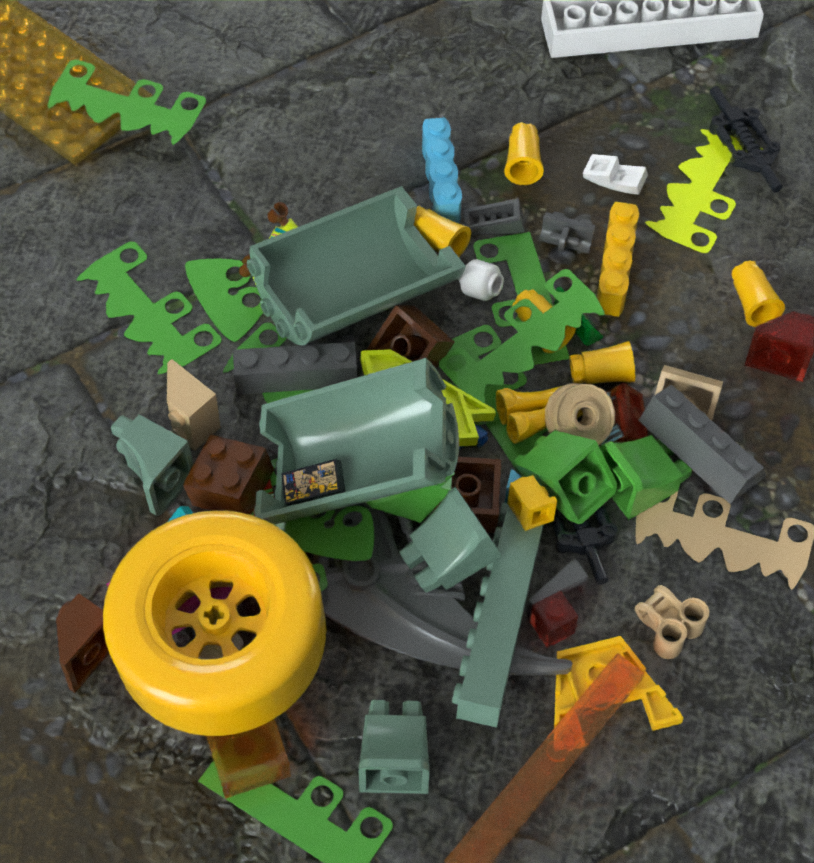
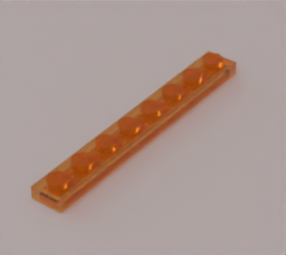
[444,653,645,863]

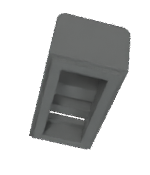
[463,198,525,235]
[527,559,588,620]

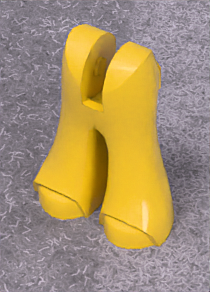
[496,385,583,444]

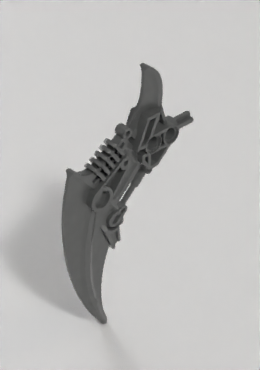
[267,441,573,676]

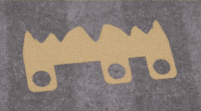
[636,492,814,590]

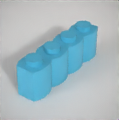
[422,118,462,223]

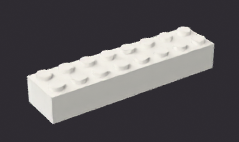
[541,0,764,58]

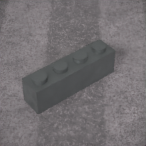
[233,334,357,395]
[638,385,766,504]

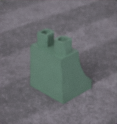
[111,415,194,516]
[399,487,502,593]
[359,700,430,794]

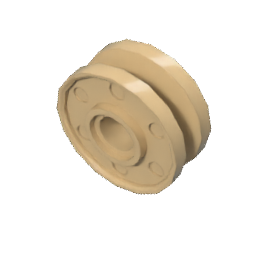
[545,383,615,445]

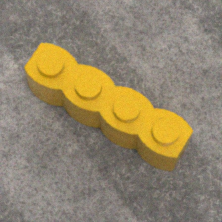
[596,202,639,317]

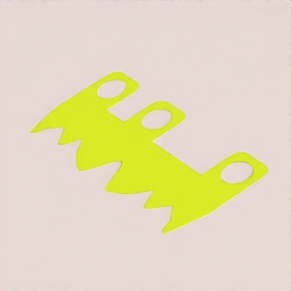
[645,129,763,253]

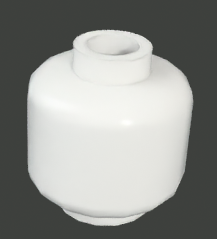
[458,259,504,301]

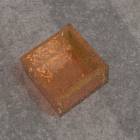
[205,719,291,799]

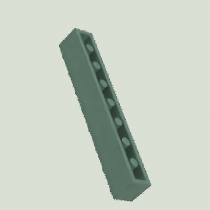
[452,502,544,728]

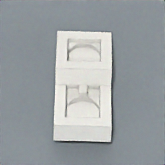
[583,154,648,195]

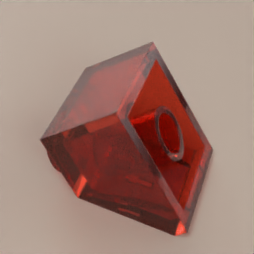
[744,311,814,382]

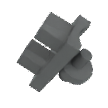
[539,211,596,254]

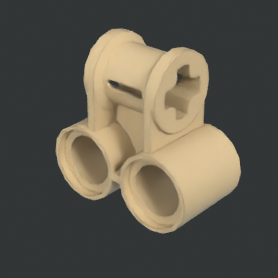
[635,585,709,659]

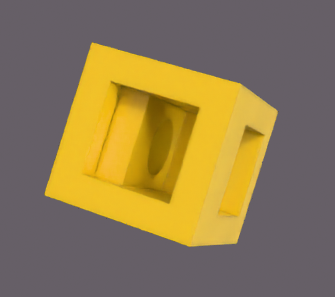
[507,475,557,531]

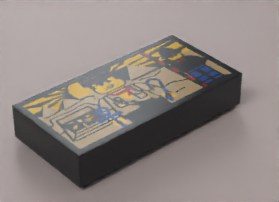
[281,459,346,506]

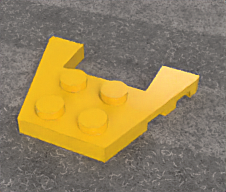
[553,636,683,756]

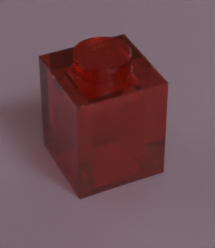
[530,590,579,648]

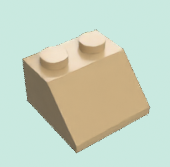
[167,359,221,451]
[645,365,723,429]

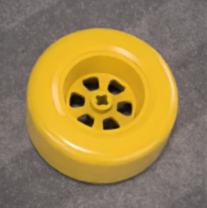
[103,510,326,736]

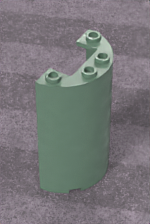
[247,186,466,345]
[254,358,459,525]

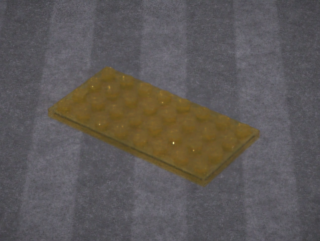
[0,0,153,165]

